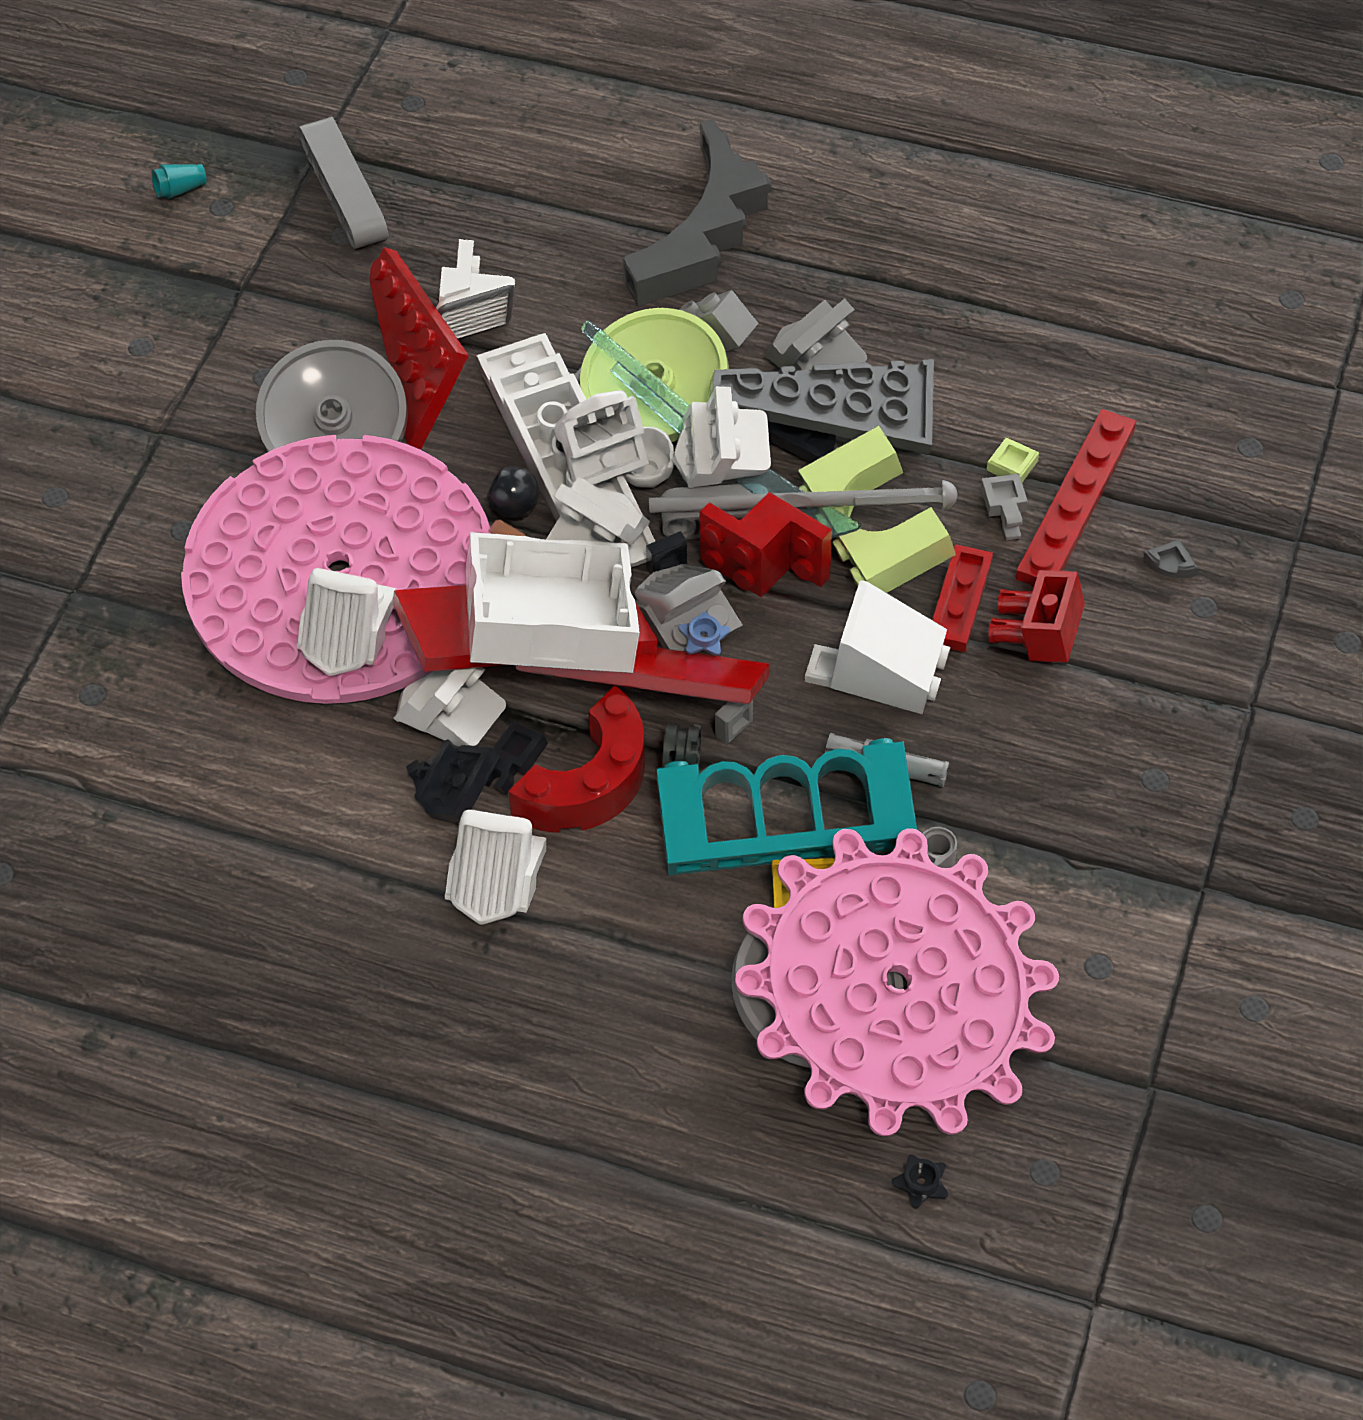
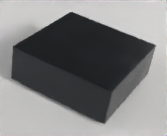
[646,531,687,575]

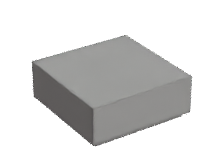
[715,700,753,744]

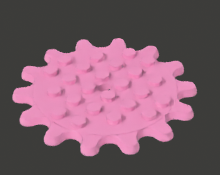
[735,829,1059,1136]

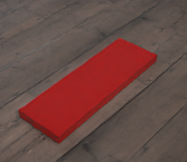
[516,647,770,704]

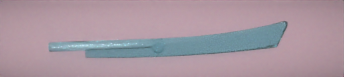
[581,320,862,538]

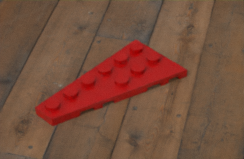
[369,247,469,450]

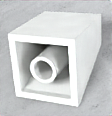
[830,580,950,714]

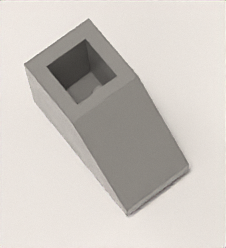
[679,290,758,351]

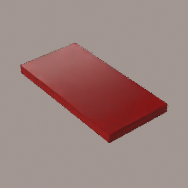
[393,585,658,672]

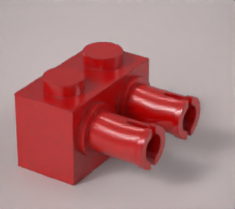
[988,570,1085,663]

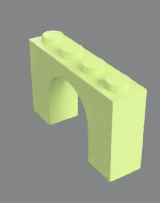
[798,426,956,593]

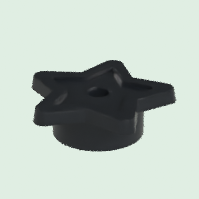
[892,1154,949,1209]

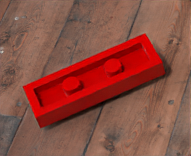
[932,544,993,653]

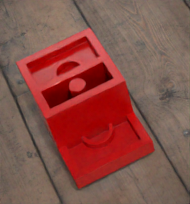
[699,492,832,598]

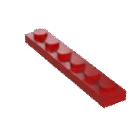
[1016,409,1137,586]

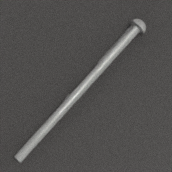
[649,480,958,513]

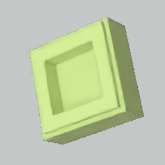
[987,438,1039,482]

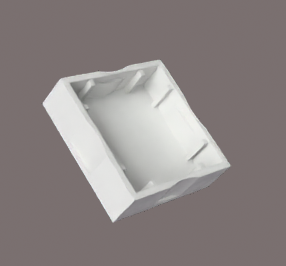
[465,532,640,673]

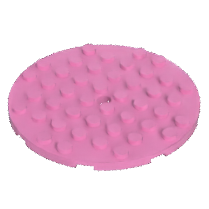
[181,435,491,704]

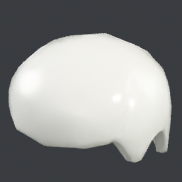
[623,427,674,488]

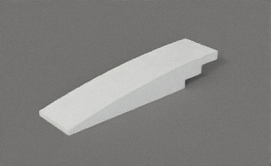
[477,333,655,567]

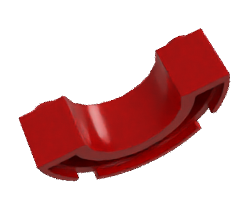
[508,685,645,833]

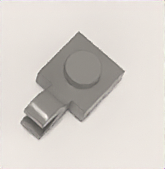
[981,474,1028,540]

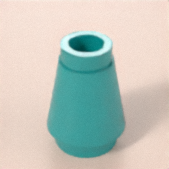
[151,164,207,199]

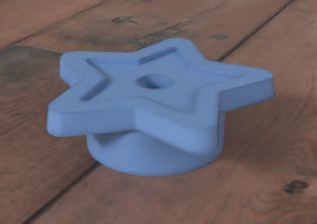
[679,612,730,656]

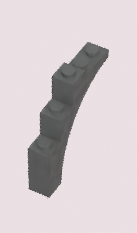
[623,119,772,307]

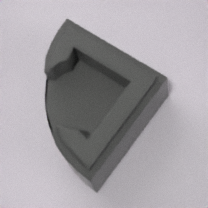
[1143,539,1198,578]

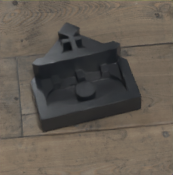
[406,739,500,824]

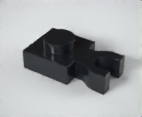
[485,721,548,795]

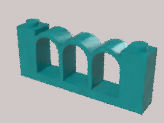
[657,738,917,876]

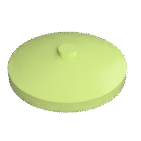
[580,308,729,442]

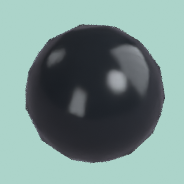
[487,466,540,519]

